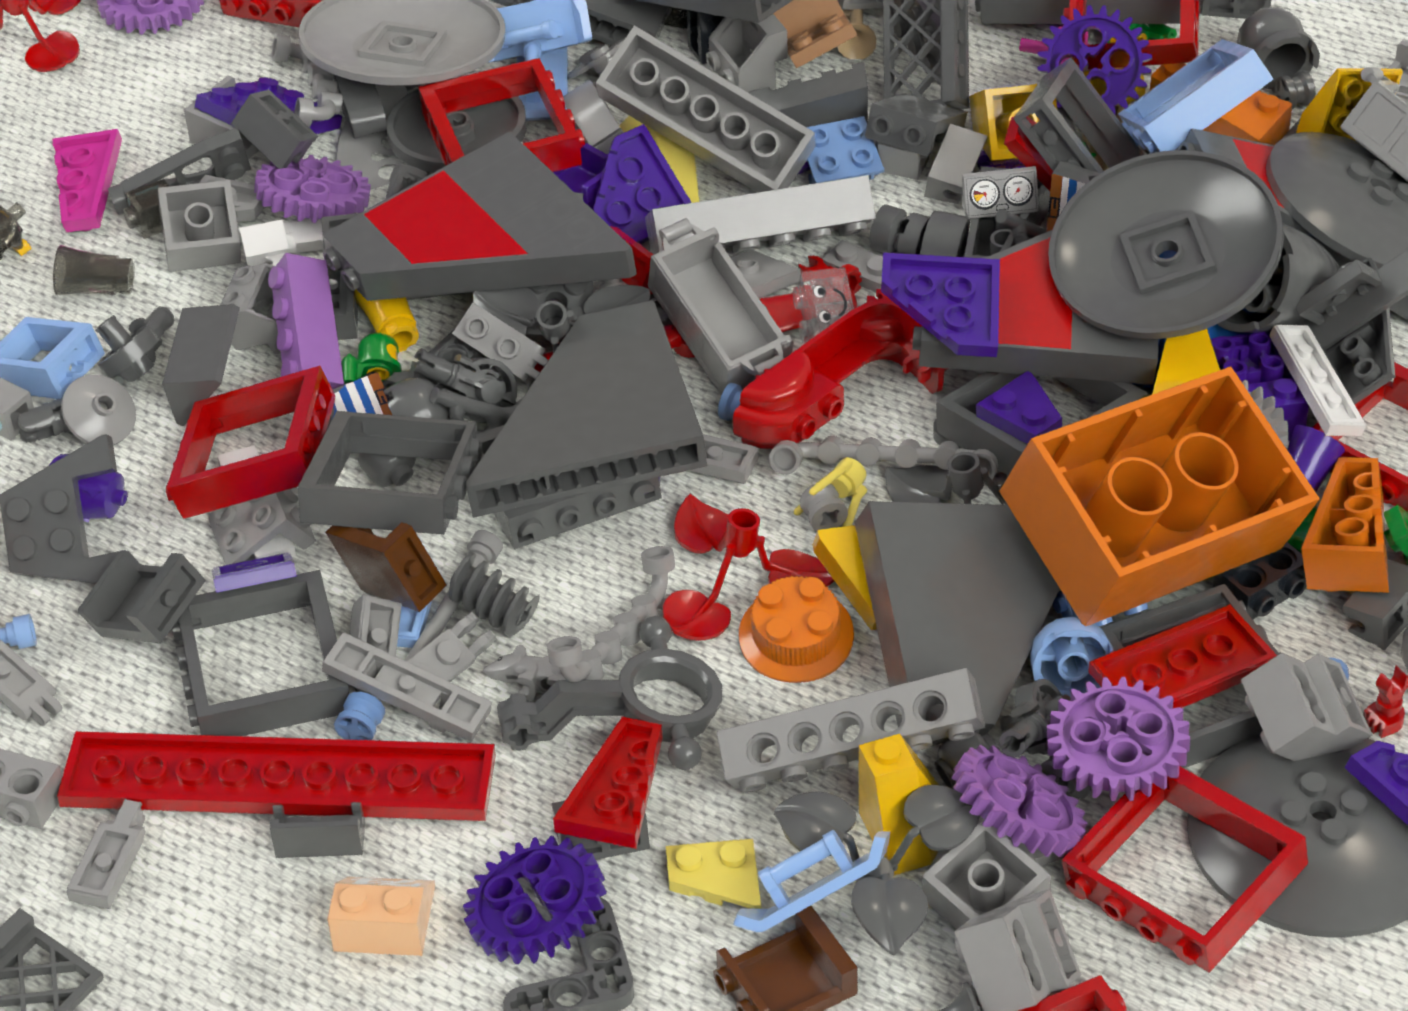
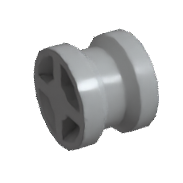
[800,484,848,531]

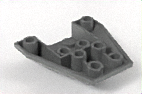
[1309,257,1395,409]

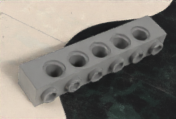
[717,668,986,792]

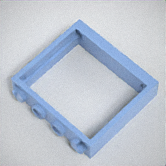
[1118,39,1273,153]

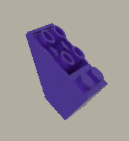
[1210,332,1309,441]

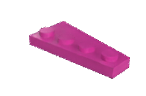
[52,129,122,233]

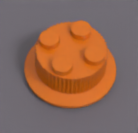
[739,576,854,683]

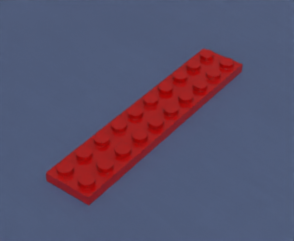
[57,731,496,821]

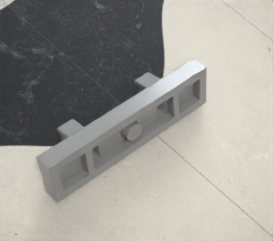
[322,632,492,742]

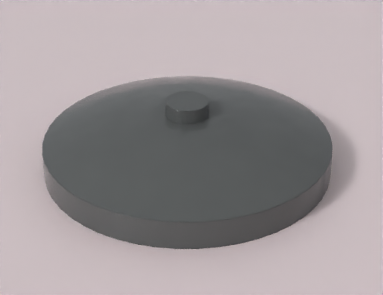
[386,79,527,173]

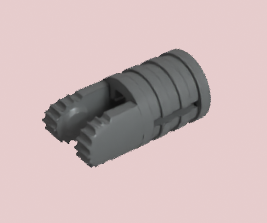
[17,398,70,443]

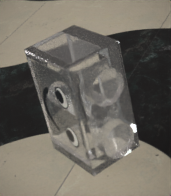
[793,267,854,343]

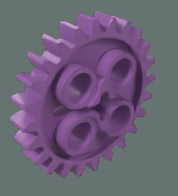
[97,0,204,35]
[254,155,371,223]
[1047,677,1190,801]
[952,745,1088,857]

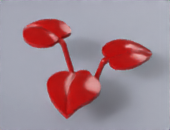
[0,0,81,72]
[662,493,835,641]

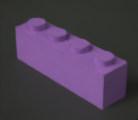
[268,253,344,390]

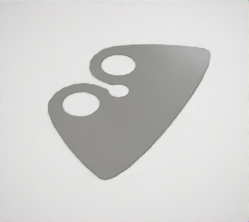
[336,118,405,190]

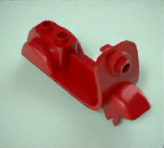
[733,289,949,449]

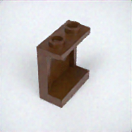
[325,522,447,612]
[713,905,858,1011]

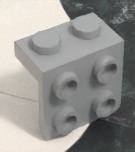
[209,487,316,565]

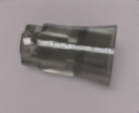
[53,245,135,296]

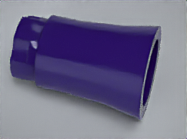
[1287,425,1345,493]

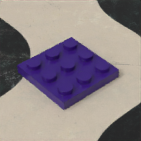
[195,77,342,134]

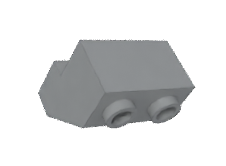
[706,14,788,92]
[220,263,281,354]
[1241,653,1372,761]
[954,889,1081,1011]

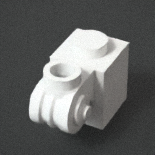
[239,219,297,266]

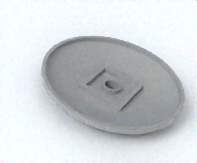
[299,0,505,85]

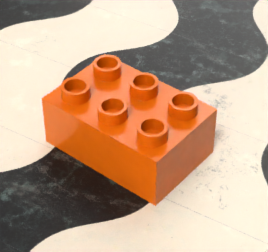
[999,366,1320,626]

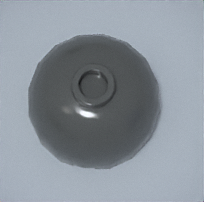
[384,378,450,420]

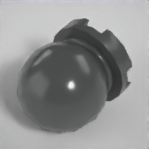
[1237,6,1320,94]

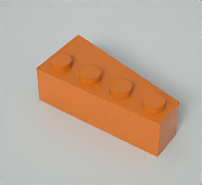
[1150,63,1293,145]
[1301,457,1389,593]

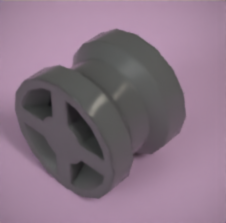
[1275,70,1316,109]

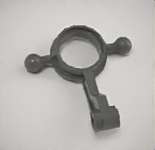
[497,616,722,770]

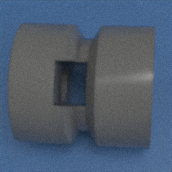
[869,204,930,255]

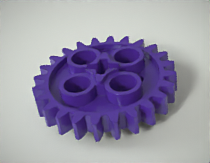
[1037,5,1152,116]
[463,836,607,965]

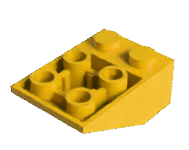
[1296,68,1403,140]

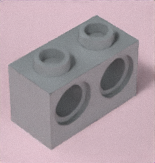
[0,749,62,829]

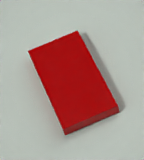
[1088,604,1277,708]

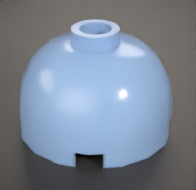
[1030,616,1114,697]

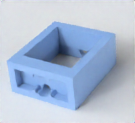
[0,317,105,399]

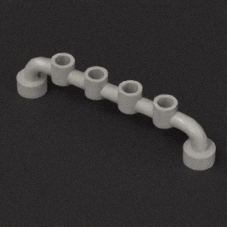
[272,34,342,127]
[769,436,998,484]
[547,546,675,682]

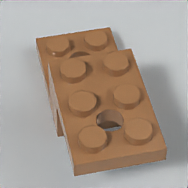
[773,0,858,69]

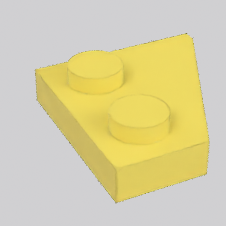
[666,838,761,909]

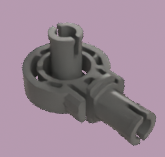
[95,306,175,382]
[411,348,517,423]
[999,679,1070,757]

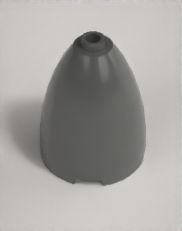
[1218,224,1340,333]

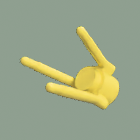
[794,457,867,527]

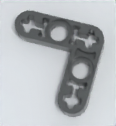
[503,898,634,1011]

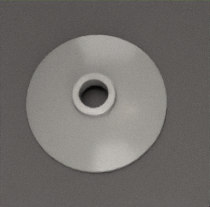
[61,375,136,445]

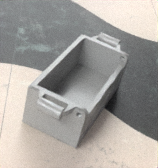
[1341,67,1408,181]
[648,218,794,395]

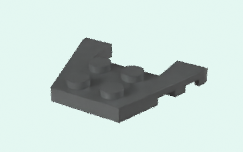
[0,434,126,584]

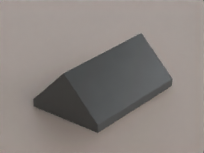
[162,304,240,426]

